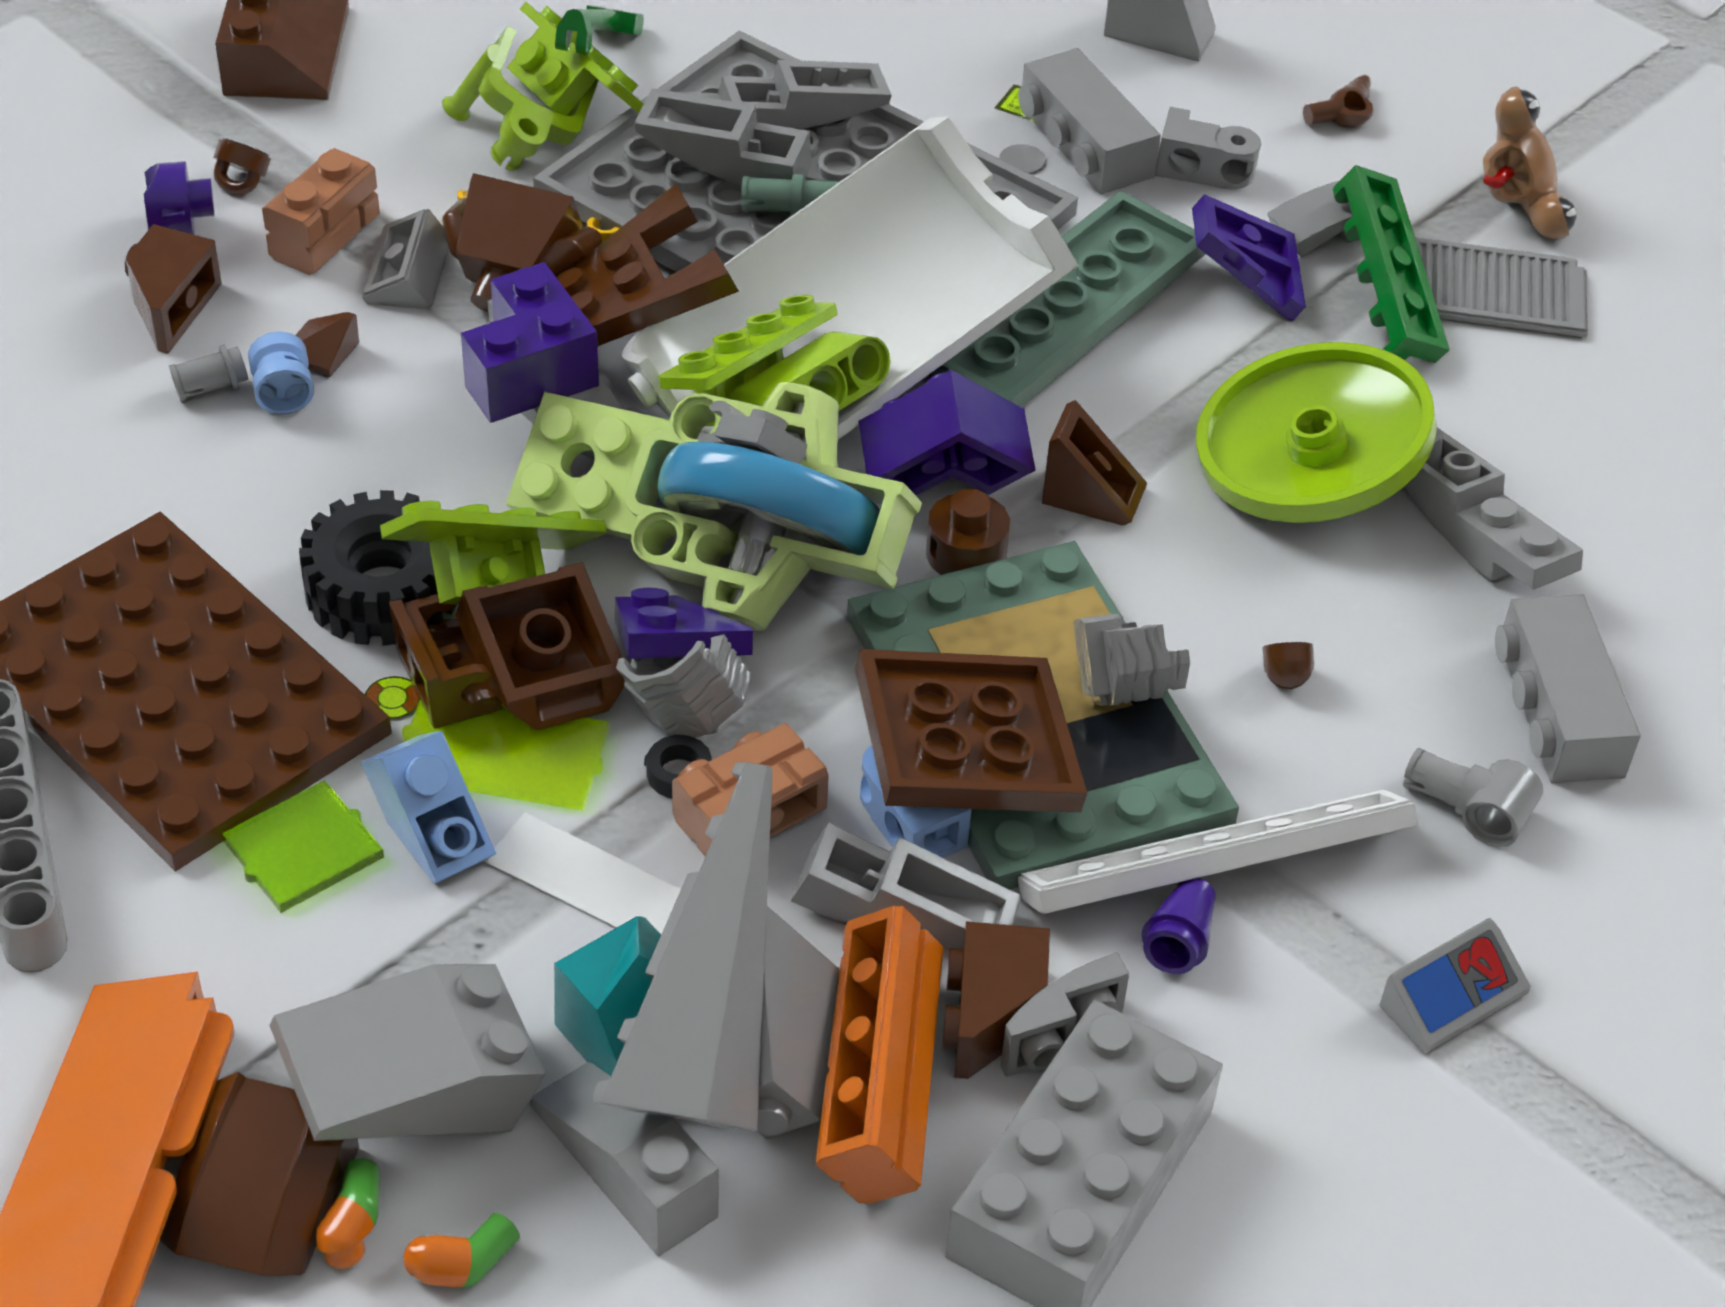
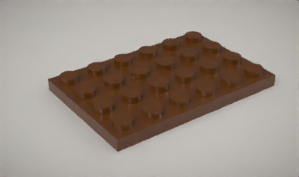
[0,511,392,872]

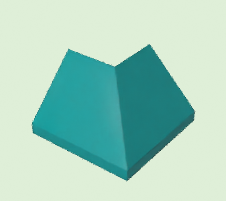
[554,916,661,1075]

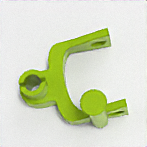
[442,25,599,171]

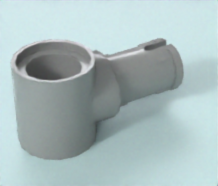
[1403,748,1543,847]

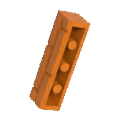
[815,905,944,1204]

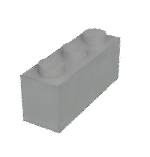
[1018,48,1161,195]
[1495,594,1641,783]

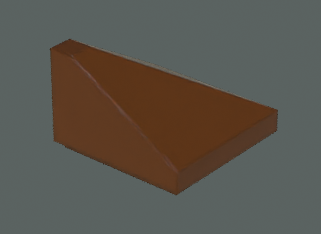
[295,312,360,377]

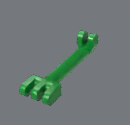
[555,5,644,55]

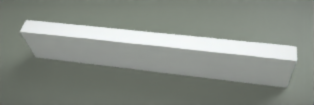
[1017,789,1418,914]

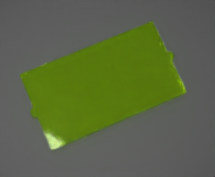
[402,700,609,810]

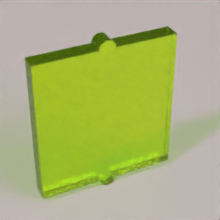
[222,780,384,913]

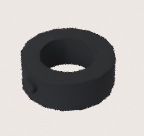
[644,735,712,799]

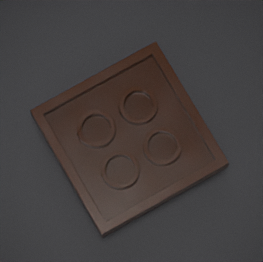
[855,649,1087,813]

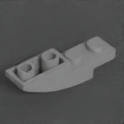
[1404,427,1583,590]

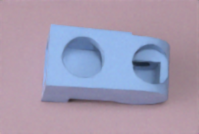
[860,745,972,858]

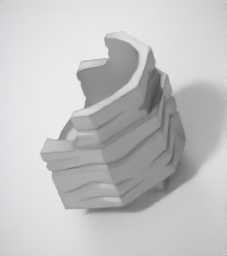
[1073,614,1190,705]
[616,634,752,738]

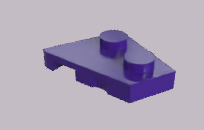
[1192,194,1306,321]
[615,588,753,659]

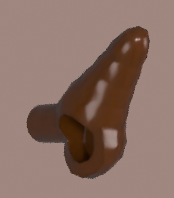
[1303,75,1373,128]

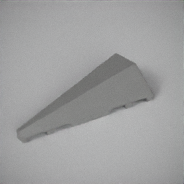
[592,762,773,1131]

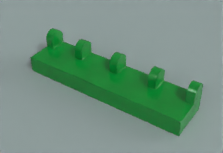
[1332,165,1450,363]

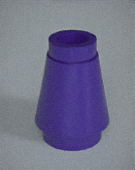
[1141,878,1216,974]

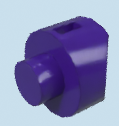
[144,161,215,235]

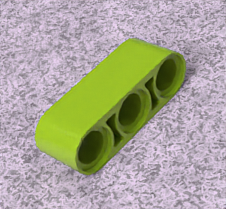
[727,331,891,411]

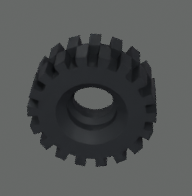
[299,490,457,646]

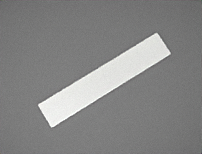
[483,812,840,969]

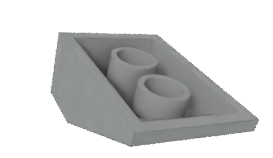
[269,964,546,1141]

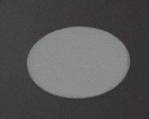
[1000,144,1046,173]

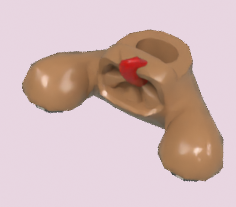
[1483,86,1577,240]

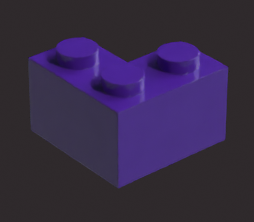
[461,262,599,423]
[858,370,1036,496]

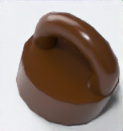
[213,138,271,195]

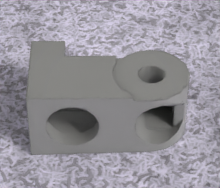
[1155,106,1261,189]

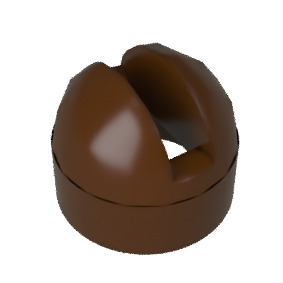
[1262,642,1314,689]

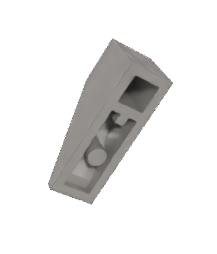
[530,1062,719,1257]

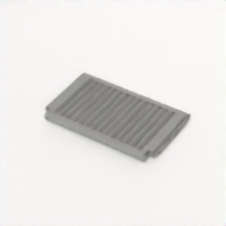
[1415,237,1588,338]

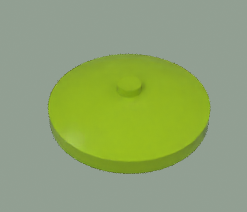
[1196,342,1437,523]

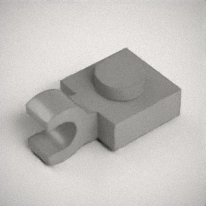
[697,401,807,464]

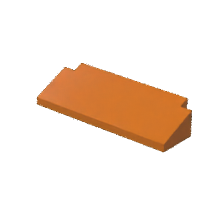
[0,971,235,1307]

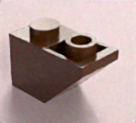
[942,921,1050,1079]

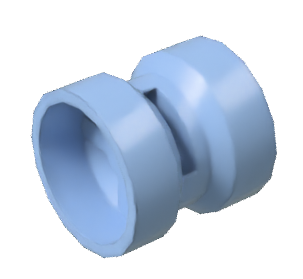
[248,331,314,415]

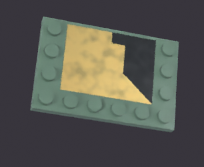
[847,541,1239,890]

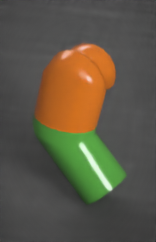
[316,1158,380,1269]
[403,1213,520,1288]

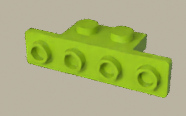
[506,1,644,116]
[658,295,838,426]
[380,500,607,604]

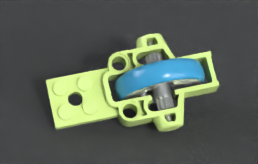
[506,382,922,631]

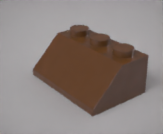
[215,0,349,100]

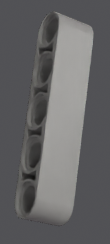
[0,679,67,972]

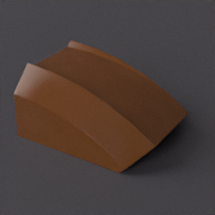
[455,562,625,730]
[160,1072,359,1276]

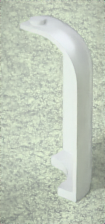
[622,117,1079,440]

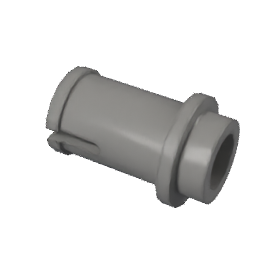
[169,344,249,402]

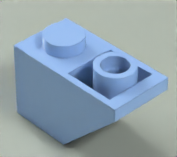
[360,730,496,883]

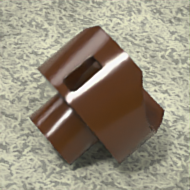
[926,489,1010,575]

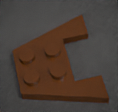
[556,184,739,346]

